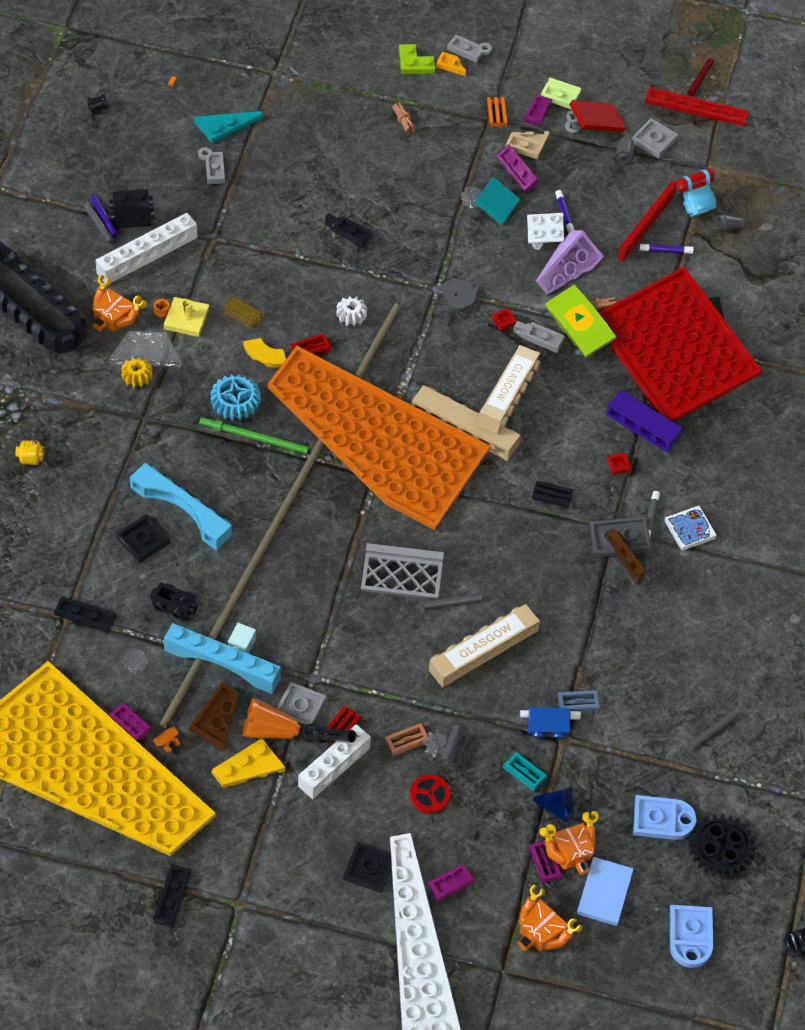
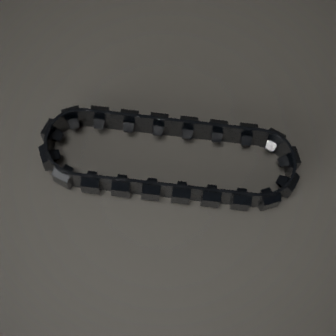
[0,242,87,353]

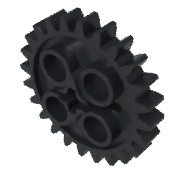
[688,814,756,879]

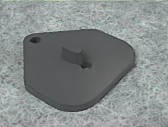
[441,278,479,310]

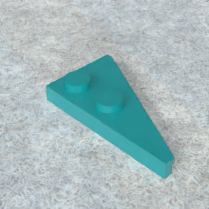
[194,111,263,143]

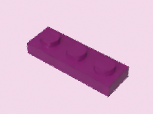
[496,144,540,192]

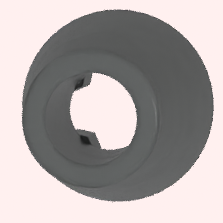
[716,214,744,231]

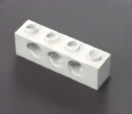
[298,724,371,799]

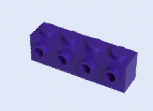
[606,390,682,453]

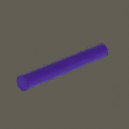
[90,195,118,237]

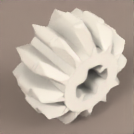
[336,296,367,327]

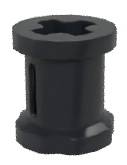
[87,94,108,113]

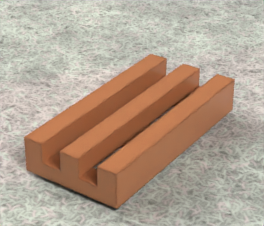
[384,723,430,756]

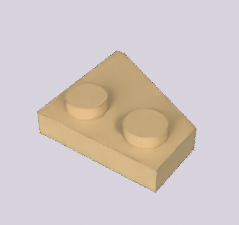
[505,131,550,160]

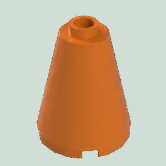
[242,698,300,739]

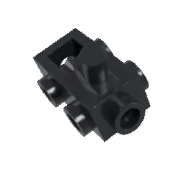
[150,582,198,620]

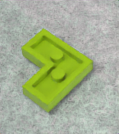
[399,44,435,74]

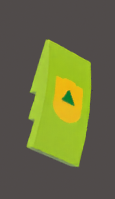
[544,285,616,358]

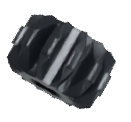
[783,927,805,958]

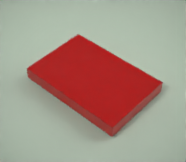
[569,100,626,132]

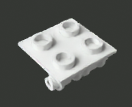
[527,213,564,250]

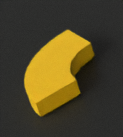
[243,338,286,368]

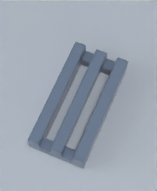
[557,690,600,712]

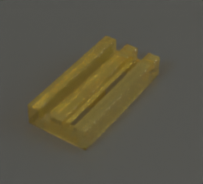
[222,296,262,328]

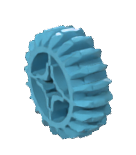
[210,374,261,421]

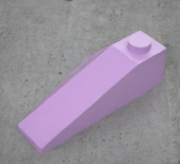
[536,230,604,294]

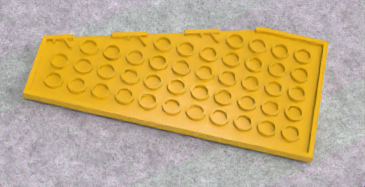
[0,661,216,856]

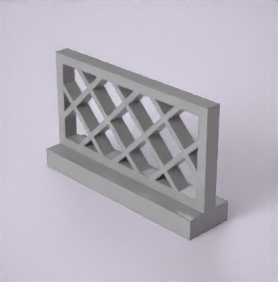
[361,543,444,600]

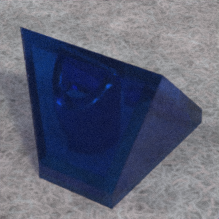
[532,787,573,822]

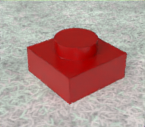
[492,308,517,331]
[606,452,631,476]

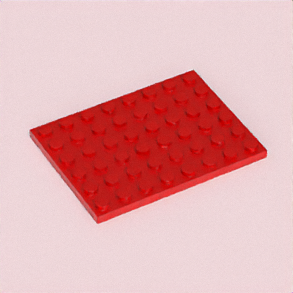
[598,267,762,422]

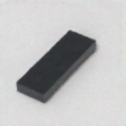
[54,596,117,633]
[153,864,191,928]

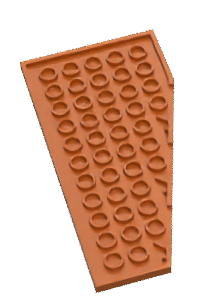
[268,346,490,530]

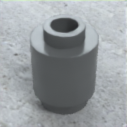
[616,137,635,163]

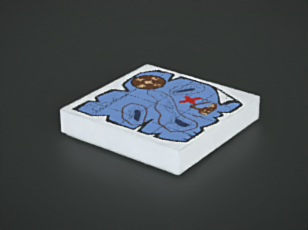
[665,506,716,551]

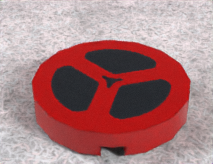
[410,775,450,814]

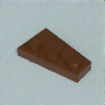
[606,528,646,585]
[189,682,239,752]

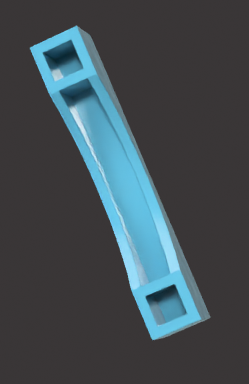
[130,463,232,551]
[164,623,281,694]

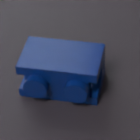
[528,708,570,738]

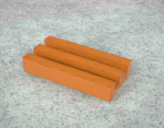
[487,97,507,127]

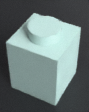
[228,623,256,654]

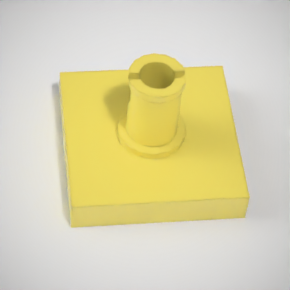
[164,297,209,337]

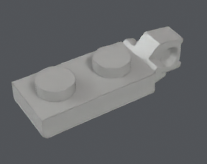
[513,321,565,353]

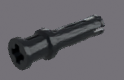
[301,724,356,743]

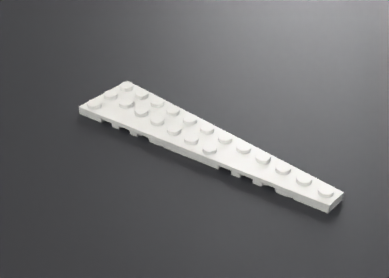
[390,833,461,1030]

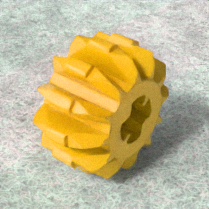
[121,357,153,388]

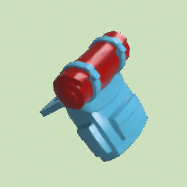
[677,168,717,217]

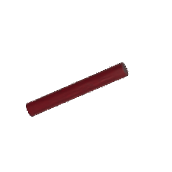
[687,58,714,96]

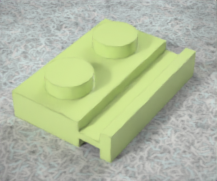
[541,78,581,109]

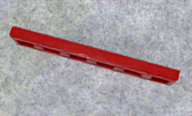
[645,87,749,127]
[617,180,677,261]

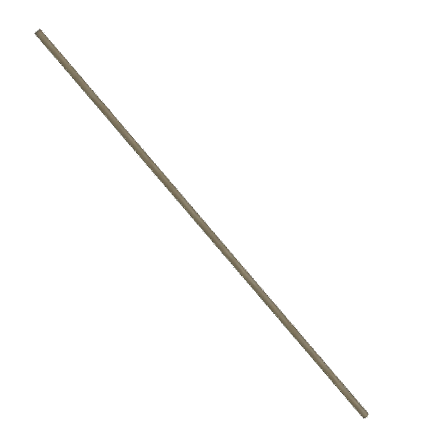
[159,303,401,728]

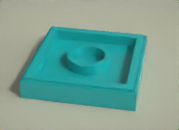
[474,177,520,225]

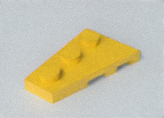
[212,738,285,788]

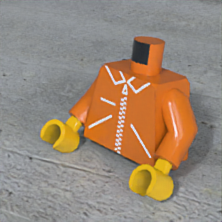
[92,275,147,332]
[540,811,598,875]
[517,885,582,951]

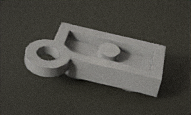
[447,35,492,63]
[198,147,225,184]

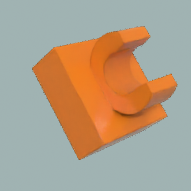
[153,727,180,752]

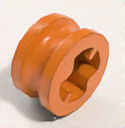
[153,299,170,317]

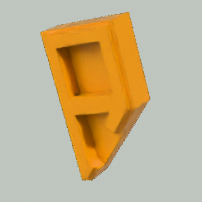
[436,52,466,76]

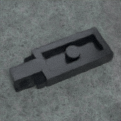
[324,213,372,248]

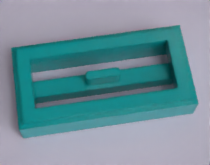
[503,752,548,792]

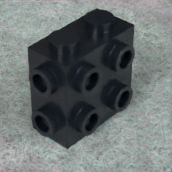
[109,189,154,229]

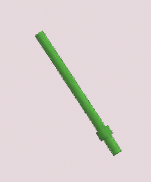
[199,417,309,454]

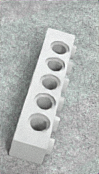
[96,213,197,283]

